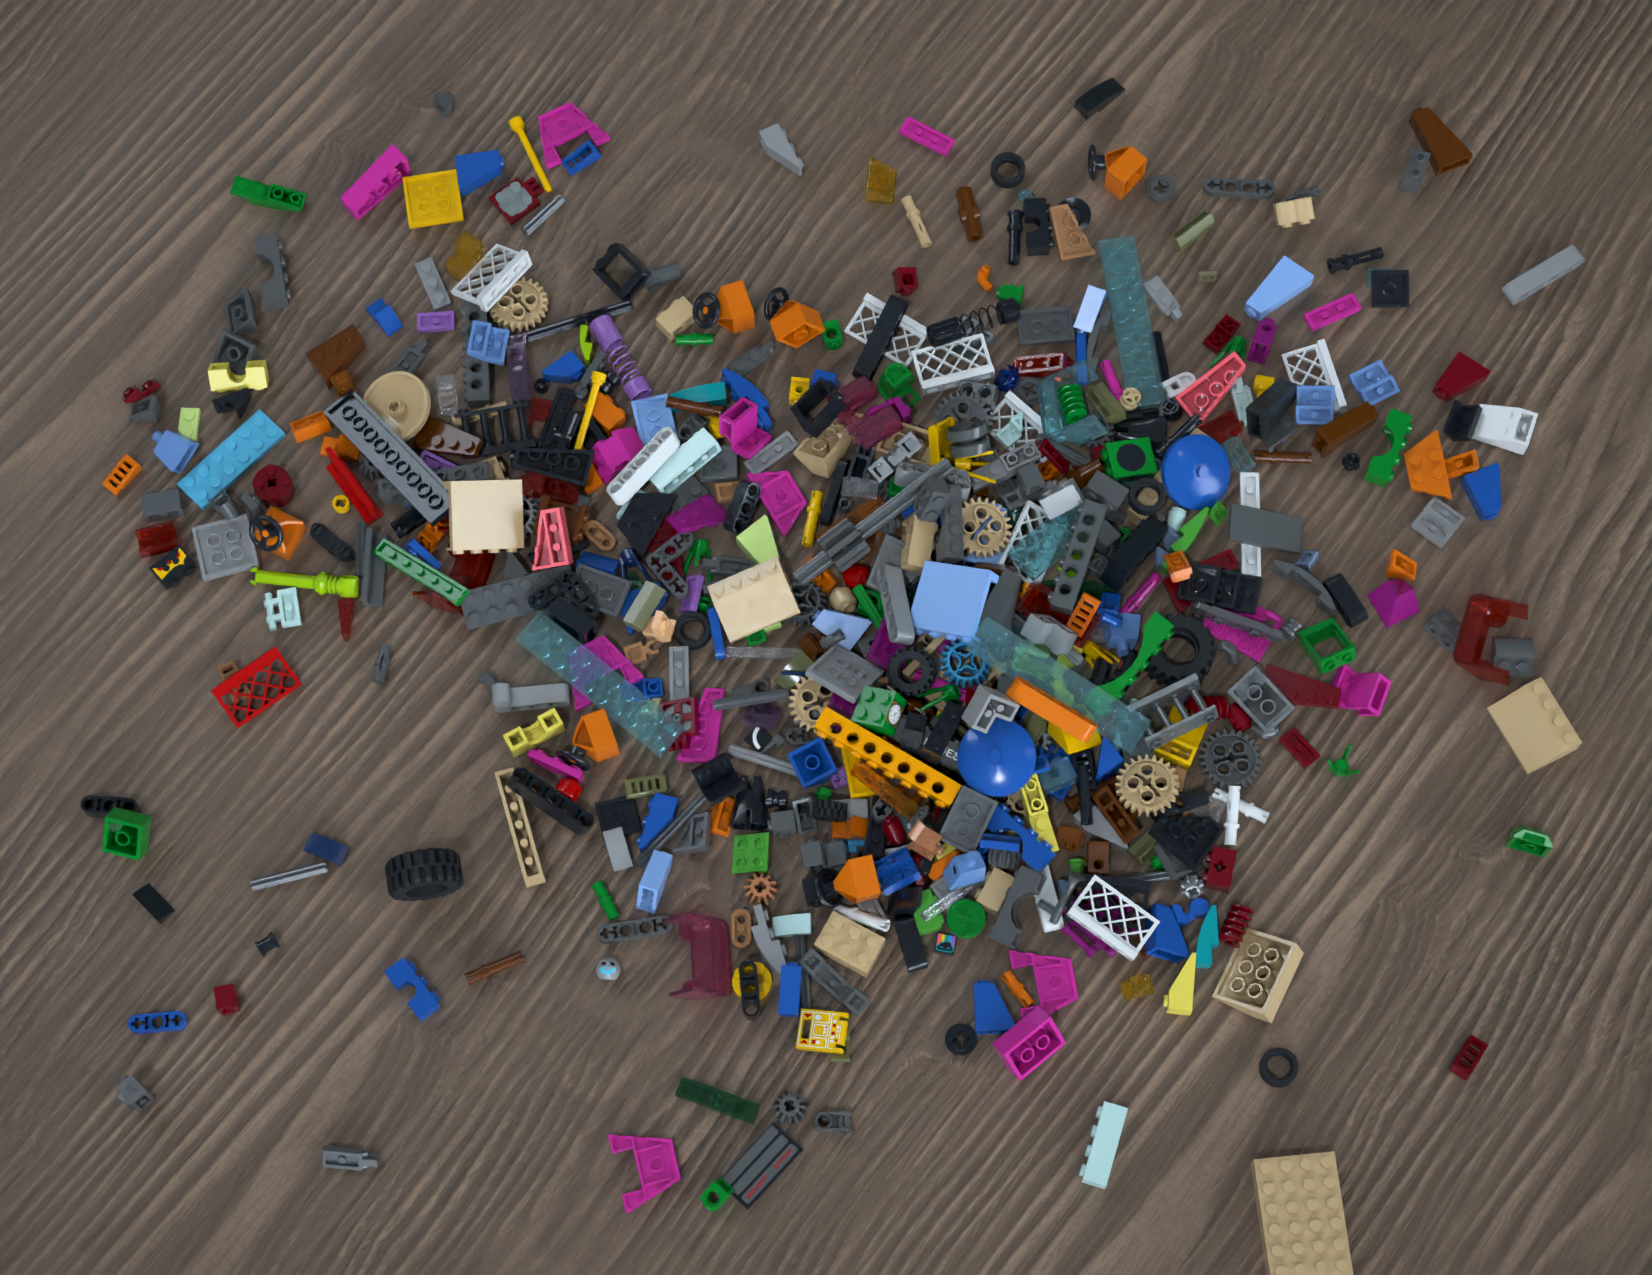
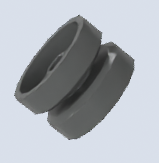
[945,420,991,458]

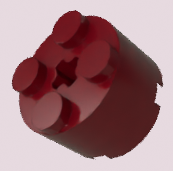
[252,464,294,508]

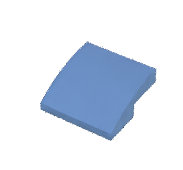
[467,320,510,366]
[1347,359,1400,405]
[1296,385,1335,424]

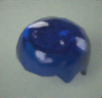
[993,365,1019,393]

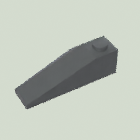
[976,567,1022,653]

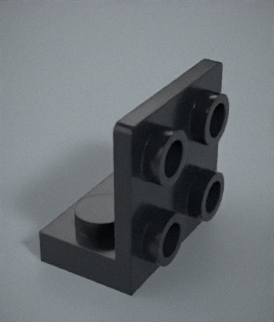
[691,752,746,805]

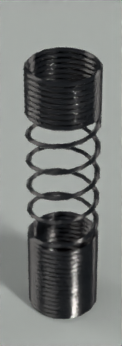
[926,297,1020,348]

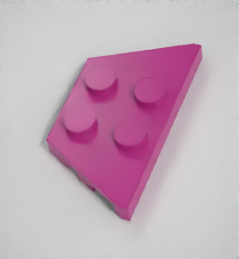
[746,471,807,537]

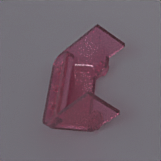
[665,912,733,1000]

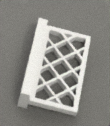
[451,243,533,312]
[844,293,928,368]
[911,333,995,396]
[1281,339,1347,414]
[988,390,1066,465]
[997,500,1069,588]
[1066,875,1160,961]

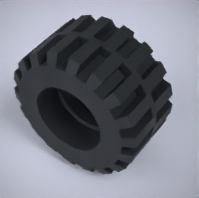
[886,647,937,696]

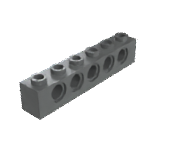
[461,300,492,408]
[378,461,494,505]
[1047,499,1107,616]

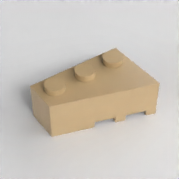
[901,512,938,574]

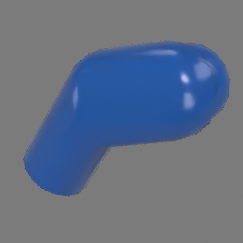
[1100,611,1123,628]

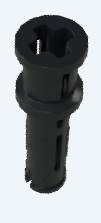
[1007,209,1024,266]
[1327,247,1384,274]
[1153,413,1203,461]

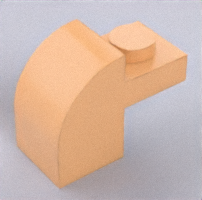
[642,610,676,642]

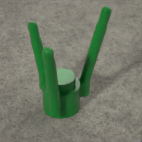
[1209,335,1247,367]
[682,539,712,582]
[916,683,962,719]
[1327,744,1360,778]

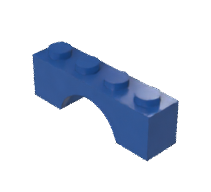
[987,803,1056,872]

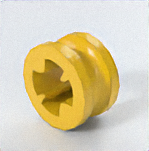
[332,495,350,514]

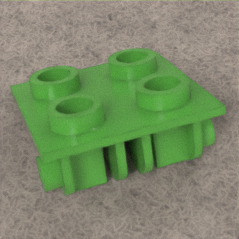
[732,832,770,875]

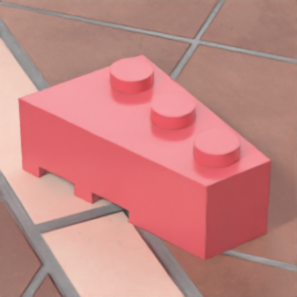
[532,507,574,570]

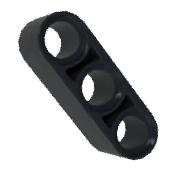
[723,479,761,534]
[1322,573,1368,628]
[80,795,141,818]
[893,914,928,973]
[739,960,761,1021]

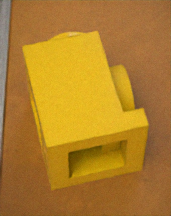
[789,377,810,405]

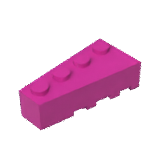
[340,144,412,221]

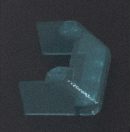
[1036,360,1108,445]

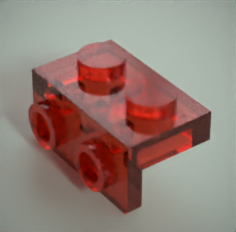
[1199,410,1244,445]
[135,521,178,558]

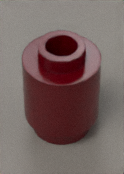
[1227,703,1252,733]
[881,815,907,846]

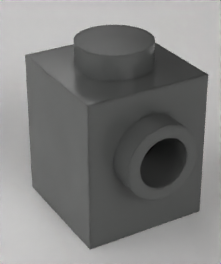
[767,810,796,838]

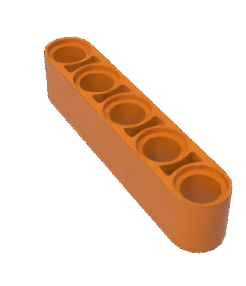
[1006,676,1098,743]

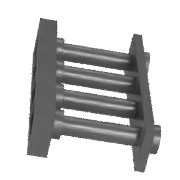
[1126,673,1219,751]

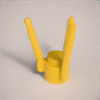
[955,450,996,484]
[1083,641,1120,669]

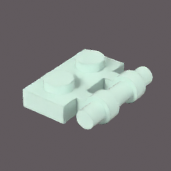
[264,587,302,631]

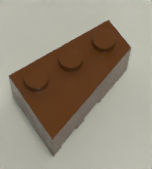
[306,324,366,390]

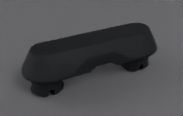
[310,523,355,562]

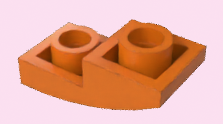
[416,519,449,554]

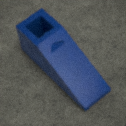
[637,792,679,852]

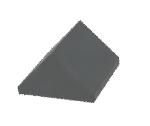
[224,288,259,336]
[213,329,260,375]

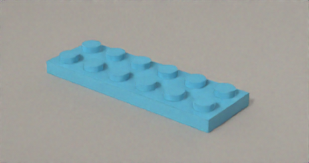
[177,409,286,511]

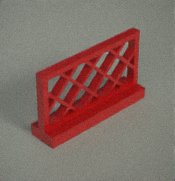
[325,446,384,526]
[210,646,302,729]

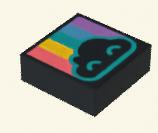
[934,932,957,956]

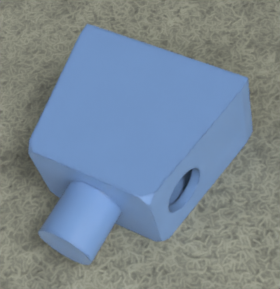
[152,430,200,473]
[1100,612,1141,656]
[943,851,986,890]

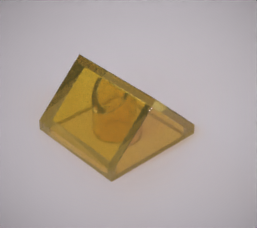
[865,157,897,204]

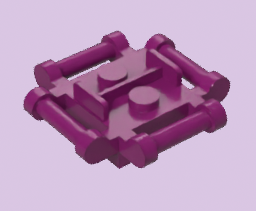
[1061,888,1138,958]

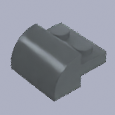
[1491,636,1535,677]

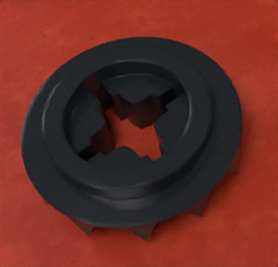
[945,1024,977,1056]

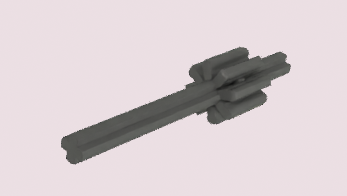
[793,458,955,587]

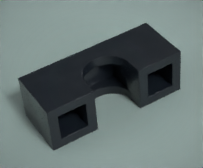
[1023,197,1053,256]
[920,700,966,765]

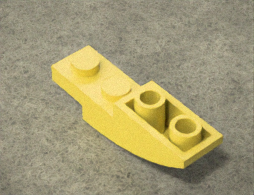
[1019,774,1059,852]

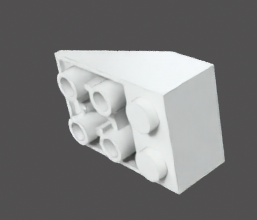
[1472,404,1538,455]

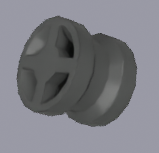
[1279,618,1303,642]

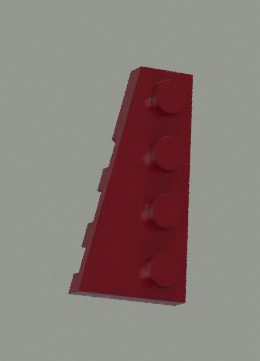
[648,515,684,590]
[1162,549,1239,613]
[1265,664,1342,709]

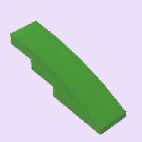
[1160,507,1209,575]

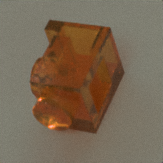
[329,370,357,398]
[1056,826,1085,851]

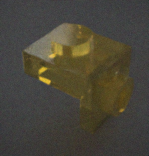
[1120,974,1155,1002]

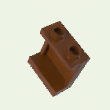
[532,494,590,546]

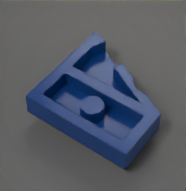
[401,539,442,570]

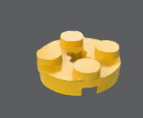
[732,962,772,1001]

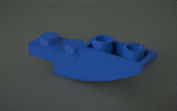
[720,368,772,432]

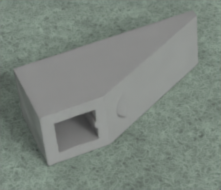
[759,123,804,176]
[1072,804,1128,854]

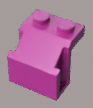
[719,397,772,460]
[591,427,644,484]
[1332,664,1392,716]

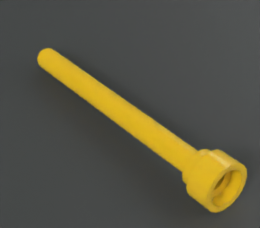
[508,116,552,193]
[574,371,607,450]

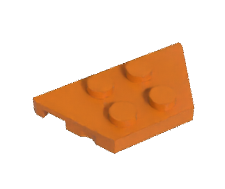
[1404,430,1452,500]

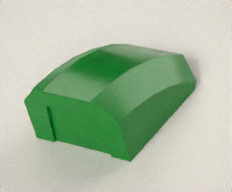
[1505,824,1553,858]

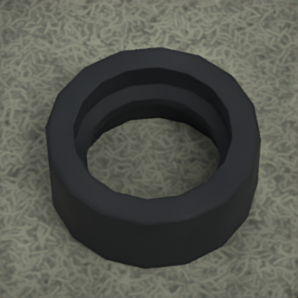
[990,152,1025,189]
[1128,477,1166,516]
[674,611,711,650]
[1259,1047,1299,1088]

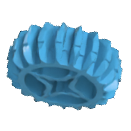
[939,639,992,689]

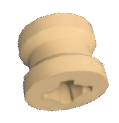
[1119,387,1141,411]

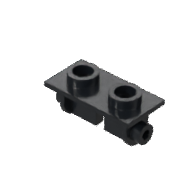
[390,508,427,539]

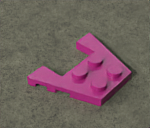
[538,102,610,170]
[569,635,645,712]
[1008,950,1079,1019]
[608,1134,681,1214]

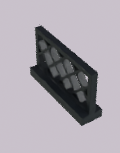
[1065,873,1150,930]

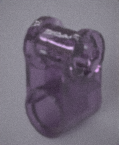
[742,703,780,730]

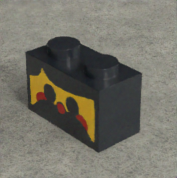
[149,545,197,590]

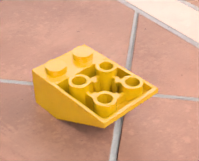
[1153,705,1208,772]

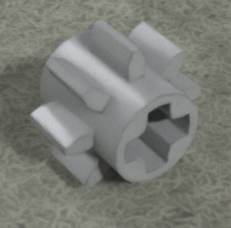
[1180,874,1204,899]

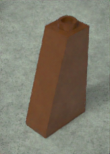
[1409,107,1473,175]
[1311,401,1379,458]

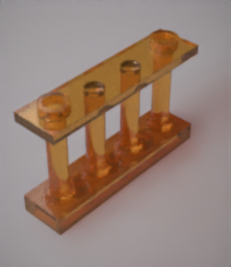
[850,735,941,821]

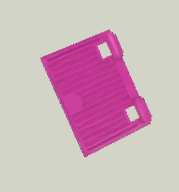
[1203,605,1284,663]

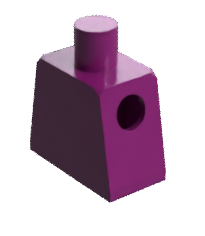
[1247,318,1277,365]

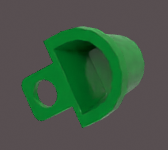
[878,363,920,409]

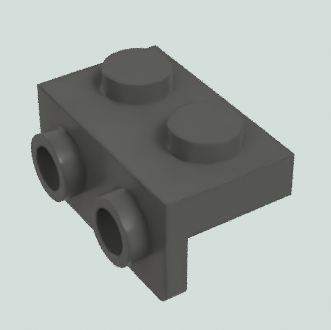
[1424,607,1472,653]

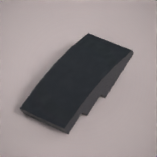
[1177,562,1263,615]

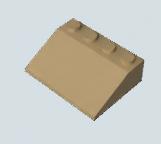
[707,556,801,643]
[1487,677,1582,775]
[1212,928,1304,1023]

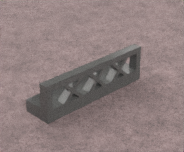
[361,527,389,607]

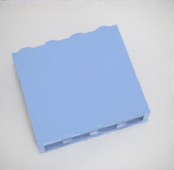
[910,560,999,644]

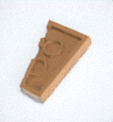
[1048,204,1096,262]

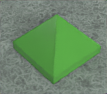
[1208,500,1228,527]

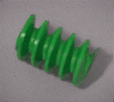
[1057,384,1087,426]

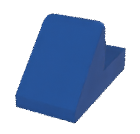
[366,298,403,338]

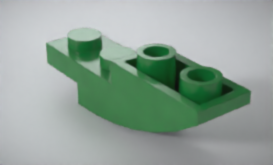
[230,175,307,211]

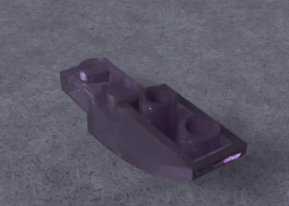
[507,333,531,404]

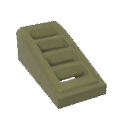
[624,774,667,799]

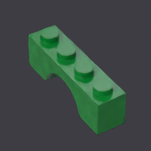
[1363,408,1413,487]

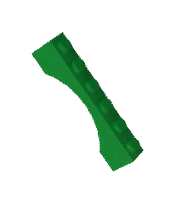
[1082,611,1174,718]

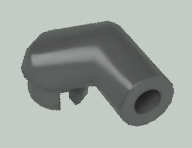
[1217,640,1239,665]
[1250,723,1280,739]

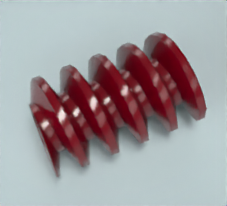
[1185,695,1229,720]
[1218,904,1255,948]

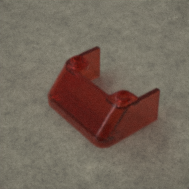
[412,526,495,617]
[1016,581,1103,649]
[1453,594,1529,686]

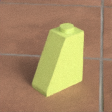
[736,515,780,565]

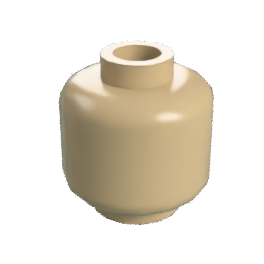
[829,586,857,614]

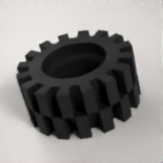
[811,800,848,822]

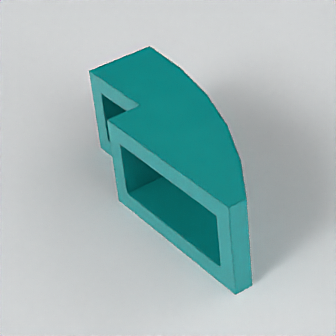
[670,382,727,413]
[1195,905,1219,968]

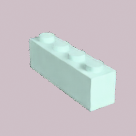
[649,427,722,494]
[1079,1101,1128,1189]

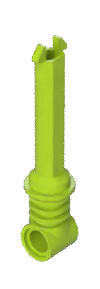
[250,566,359,598]

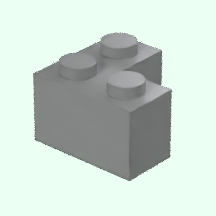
[1039,477,1084,520]
[1020,613,1078,656]
[961,684,1020,734]

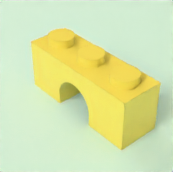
[208,360,269,393]
[503,708,565,758]

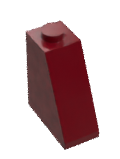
[1432,351,1491,402]

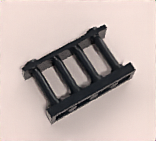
[454,399,537,460]

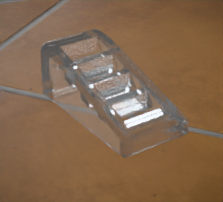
[436,374,459,416]
[1190,789,1227,823]

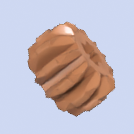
[744,872,777,905]

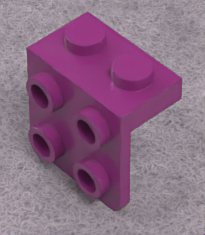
[866,396,912,429]

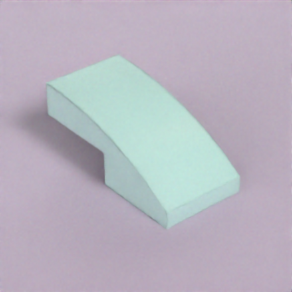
[773,913,812,938]

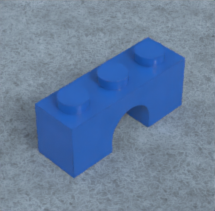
[384,957,441,1022]

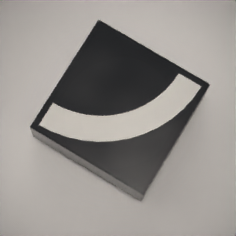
[744,725,771,752]

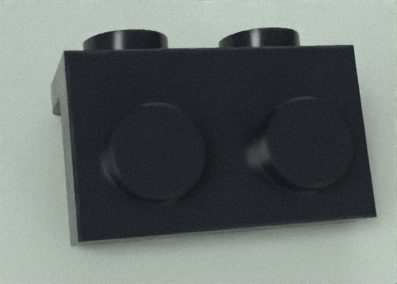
[1443,400,1483,441]

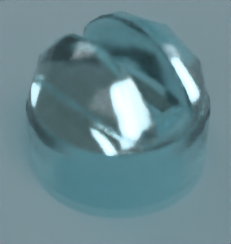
[1018,189,1034,203]

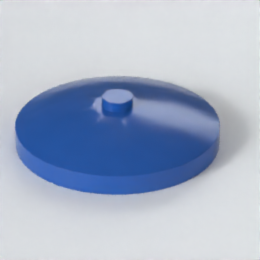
[1161,434,1230,510]
[957,718,1037,797]

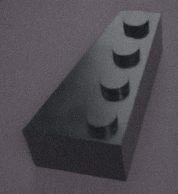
[510,448,595,488]
[1099,515,1169,593]

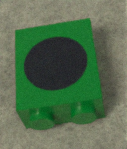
[1100,437,1158,484]

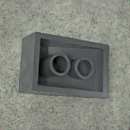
[1227,664,1296,734]

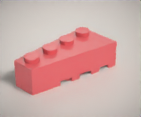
[1175,351,1246,429]

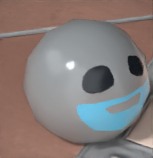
[596,957,621,980]

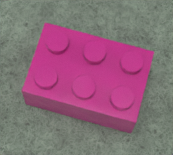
[992,1006,1066,1081]

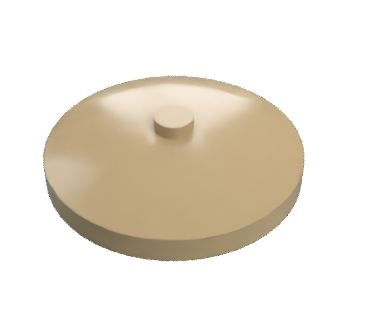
[363,371,431,442]

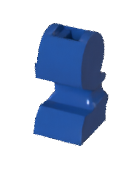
[1170,898,1210,928]

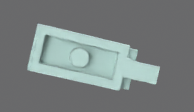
[1231,377,1253,427]

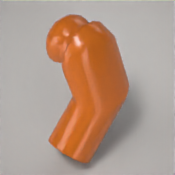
[976,265,993,293]

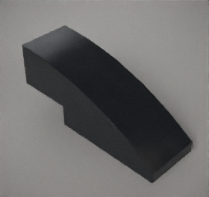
[1074,78,1125,120]
[843,435,879,494]
[887,886,923,917]

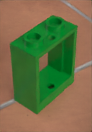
[1298,617,1356,674]

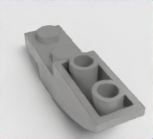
[970,441,1042,493]
[751,904,787,978]

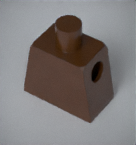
[1086,841,1109,876]

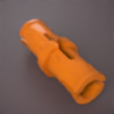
[1000,970,1035,1008]

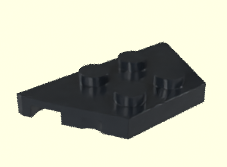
[617,493,677,558]

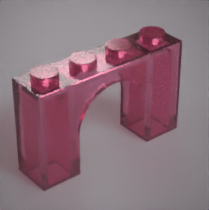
[826,375,903,450]

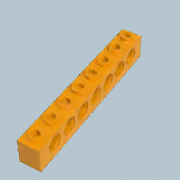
[814,707,962,809]

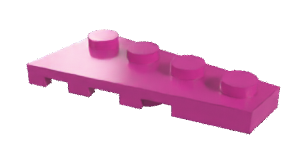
[676,688,726,764]

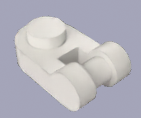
[1161,372,1196,398]

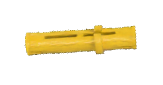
[801,490,824,548]

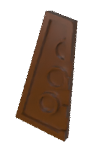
[412,416,483,459]

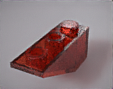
[519,470,580,505]

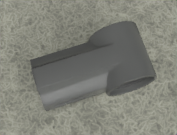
[645,262,681,291]
[731,678,770,697]

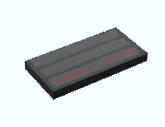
[722,1122,803,1210]

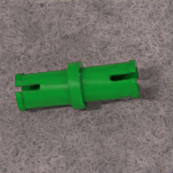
[676,332,713,347]
[591,880,620,921]

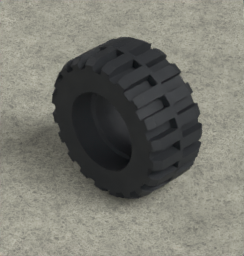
[1140,613,1216,686]
[385,848,464,901]

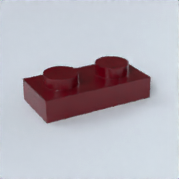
[1279,727,1320,769]

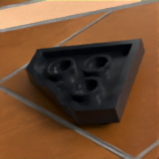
[1148,816,1225,871]

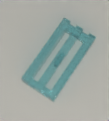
[1220,435,1256,475]

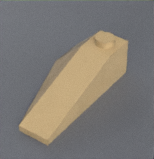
[794,410,864,478]

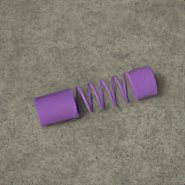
[589,315,652,401]

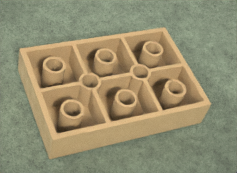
[1250,1151,1354,1275]

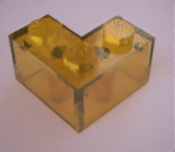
[445,231,486,282]

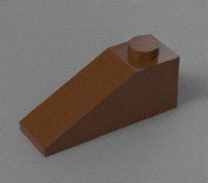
[1092,785,1141,844]

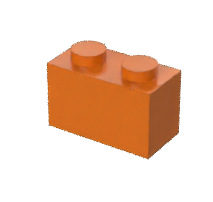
[583,391,626,437]

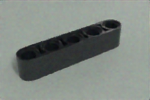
[852,294,909,384]
[506,767,594,835]

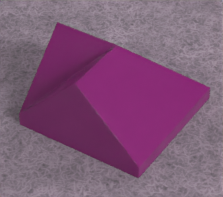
[1367,579,1420,629]

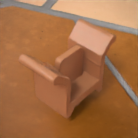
[907,820,945,861]

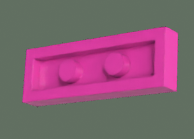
[899,116,955,157]
[1303,293,1362,332]
[527,749,584,784]

